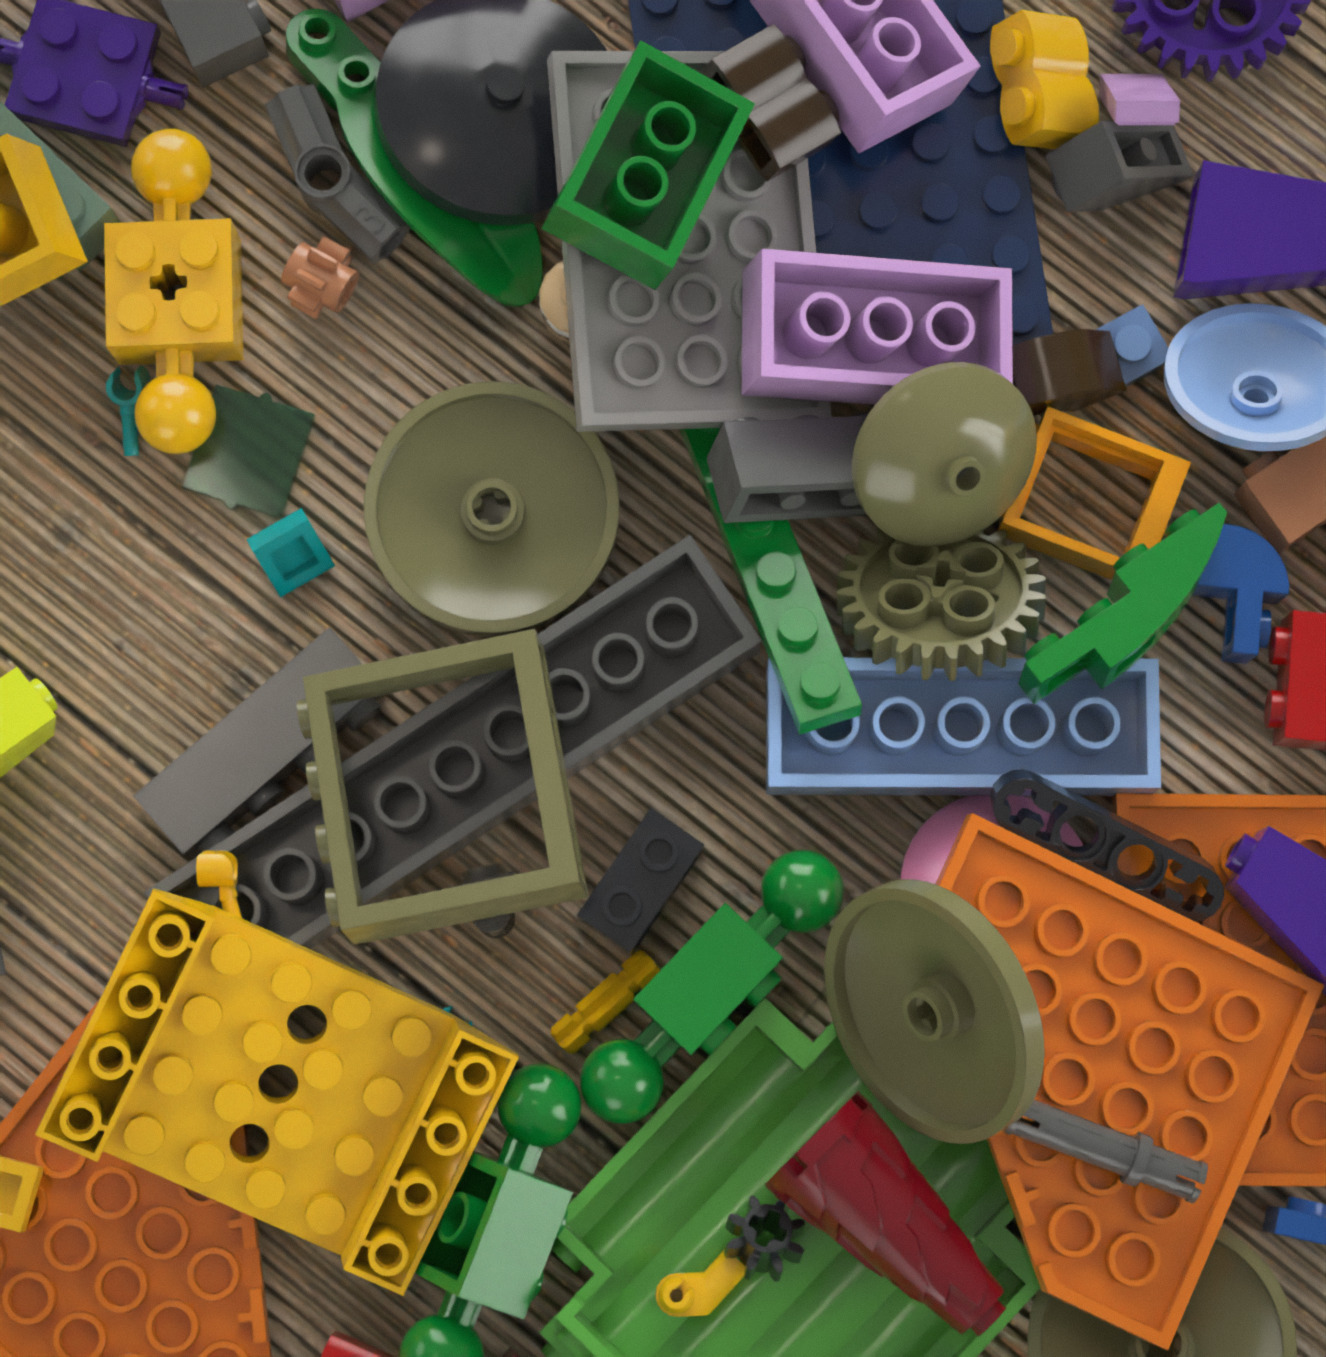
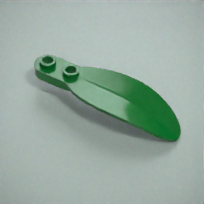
[286,9,542,308]

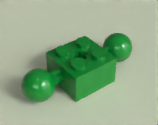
[580,850,844,1124]
[399,1063,581,1357]

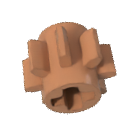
[281,236,359,319]

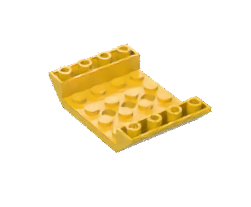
[35,888,519,1296]

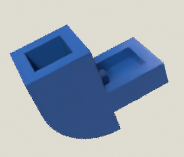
[1192,524,1289,664]

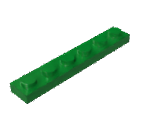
[680,428,862,735]

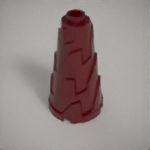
[764,1091,1006,1336]

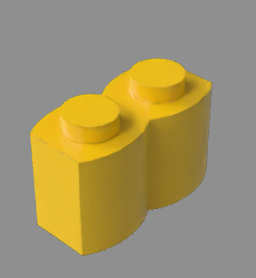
[990,10,1099,149]

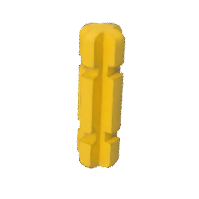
[550,950,660,1054]

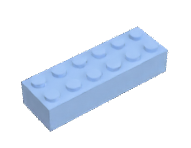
[766,657,1161,796]

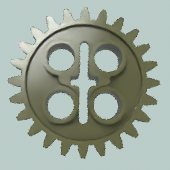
[836,528,1046,681]

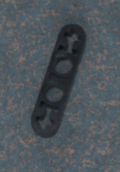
[990,769,1224,921]

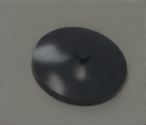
[374,0,607,225]

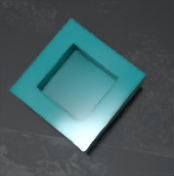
[246,508,335,597]

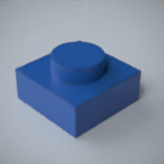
[1262,1196,1326,1245]

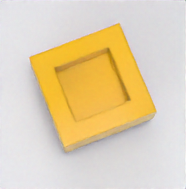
[0,1156,44,1233]

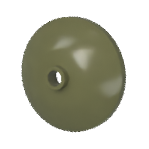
[852,362,1037,546]

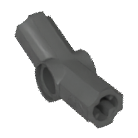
[265,84,411,265]

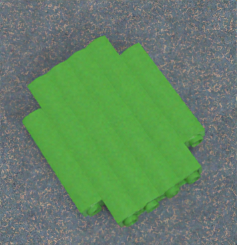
[539,998,1040,1357]

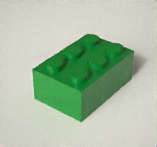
[541,40,755,290]

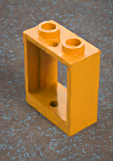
[997,406,1191,580]

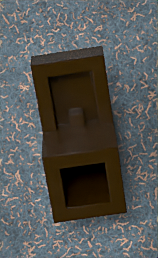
[1012,329,1127,416]

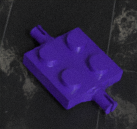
[0,0,188,147]

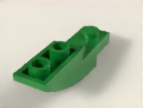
[1018,502,1227,704]

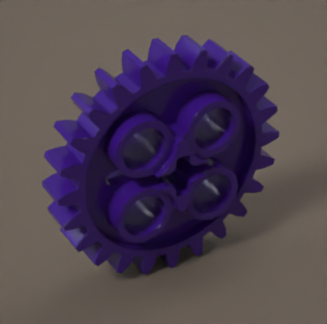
[1111,0,1311,82]

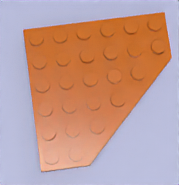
[935,813,1324,1350]
[0,1000,272,1357]

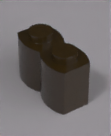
[701,24,841,182]

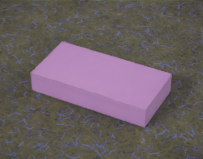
[1099,74,1180,125]

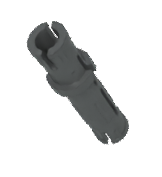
[1003,1100,1208,1204]

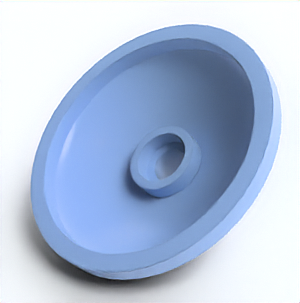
[1164,303,1326,451]

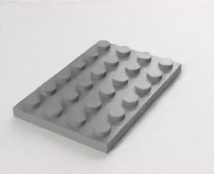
[547,51,832,432]

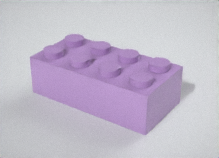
[749,0,981,154]
[742,249,1013,405]

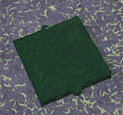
[182,384,316,519]

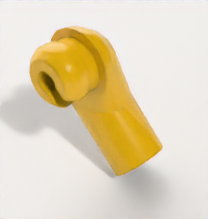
[655,1249,746,1317]

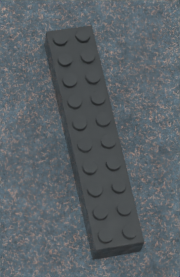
[144,535,762,949]

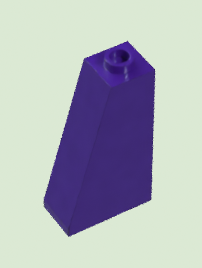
[1173,160,1326,299]
[1224,826,1326,996]

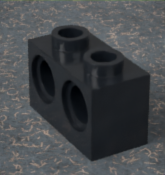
[577,808,705,956]

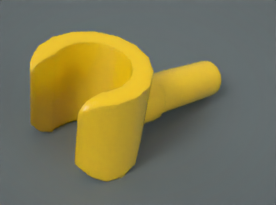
[196,850,242,918]

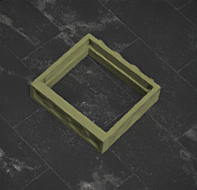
[297,629,588,945]

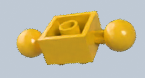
[104,129,244,454]

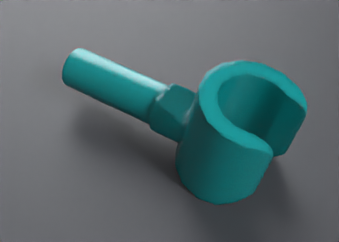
[105,365,151,456]

